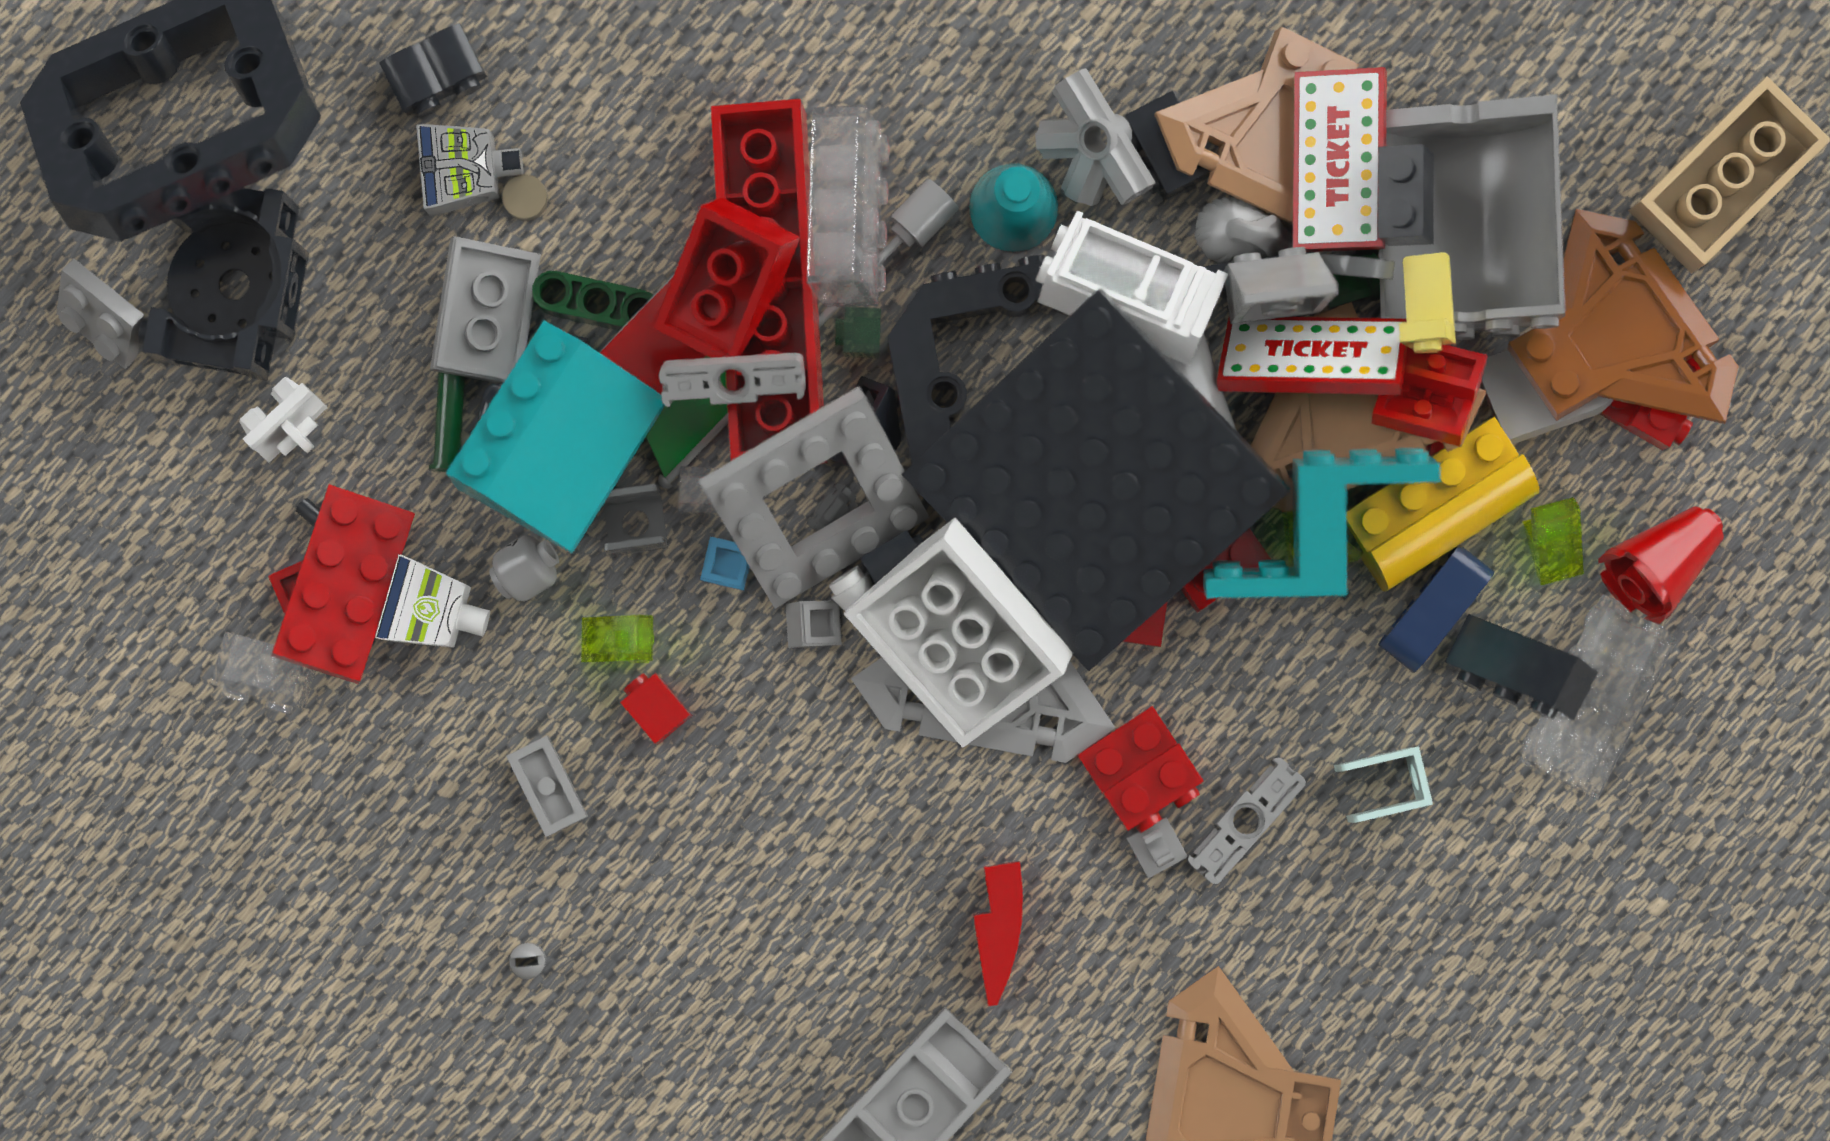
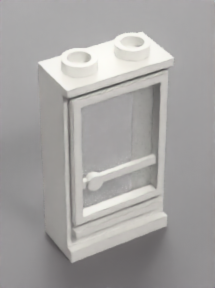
[1036,211,1228,365]

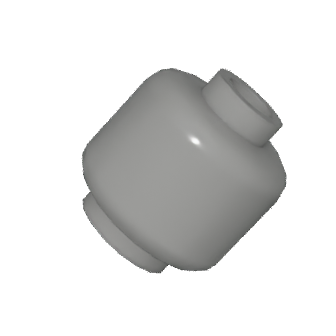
[489,535,559,602]

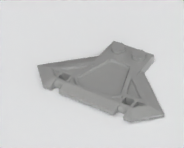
[851,657,1116,763]

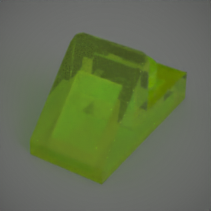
[1522,497,1584,585]
[581,615,654,663]

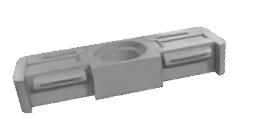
[659,353,806,407]
[1186,758,1306,884]

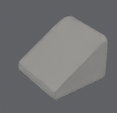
[786,600,842,648]

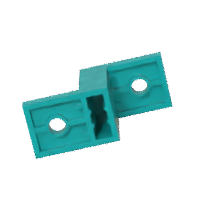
[1203,448,1440,598]

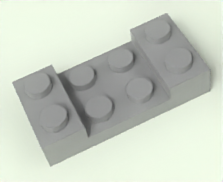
[819,1007,1012,1141]

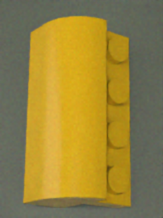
[1346,417,1540,591]

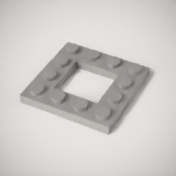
[698,387,930,609]

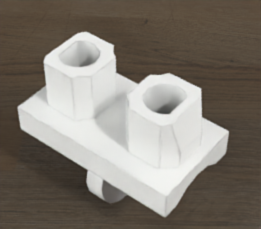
[239,377,328,463]

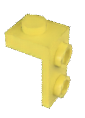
[1399,252,1456,353]

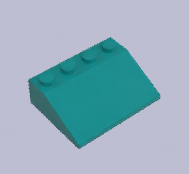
[446,321,665,554]

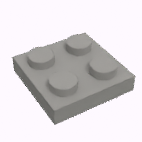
[56,259,144,369]

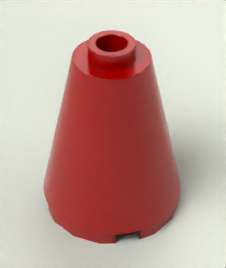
[1598,506,1724,625]

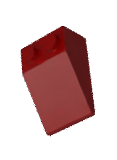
[653,197,800,358]

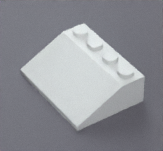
[844,518,1073,748]

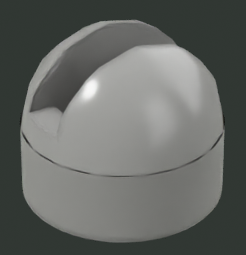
[509,942,546,979]

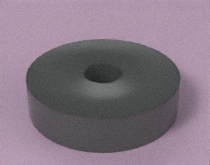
[1322,254,1395,280]

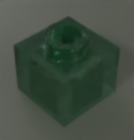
[835,307,881,359]

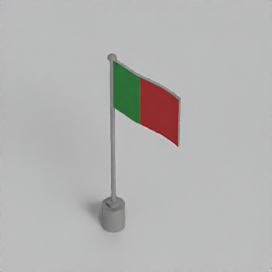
[599,178,959,489]

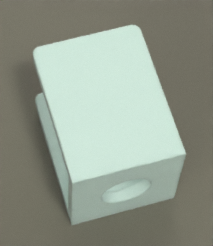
[1334,747,1433,823]

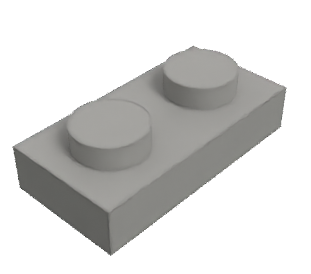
[506,736,588,837]

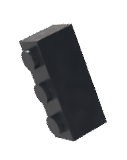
[1445,614,1598,721]

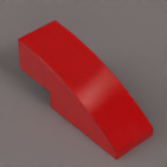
[973,861,1023,1007]

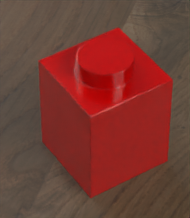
[620,673,693,745]

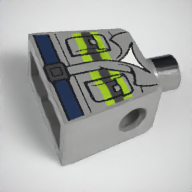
[416,124,523,216]

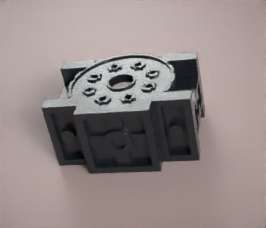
[139,188,309,381]

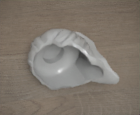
[1194,197,1293,264]

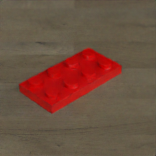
[271,484,415,684]

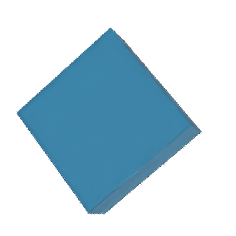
[700,536,750,591]

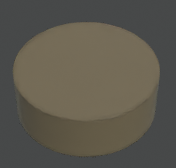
[502,174,548,221]

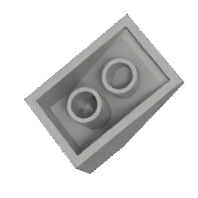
[1223,247,1338,324]

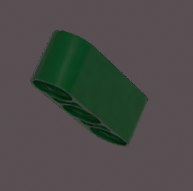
[532,271,654,331]

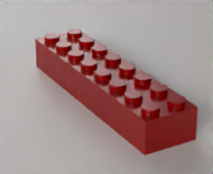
[711,99,828,464]

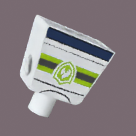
[375,555,490,648]

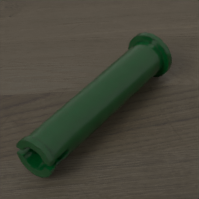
[428,372,465,472]

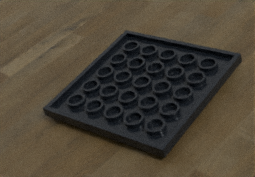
[901,287,1290,671]

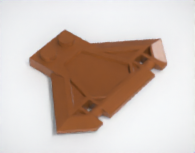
[1507,209,1739,424]

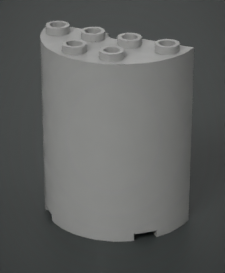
[1379,94,1565,341]

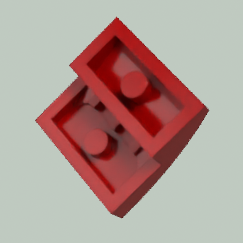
[1371,345,1488,447]

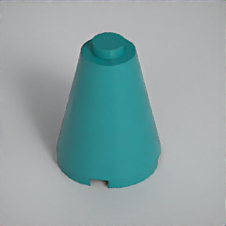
[969,164,1058,252]

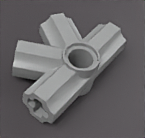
[1035,68,1156,206]

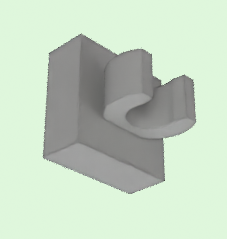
[1126,817,1188,878]

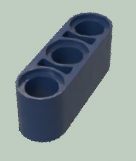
[1378,545,1495,673]

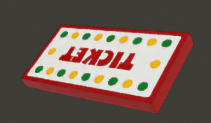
[1293,67,1387,252]
[1216,317,1408,395]

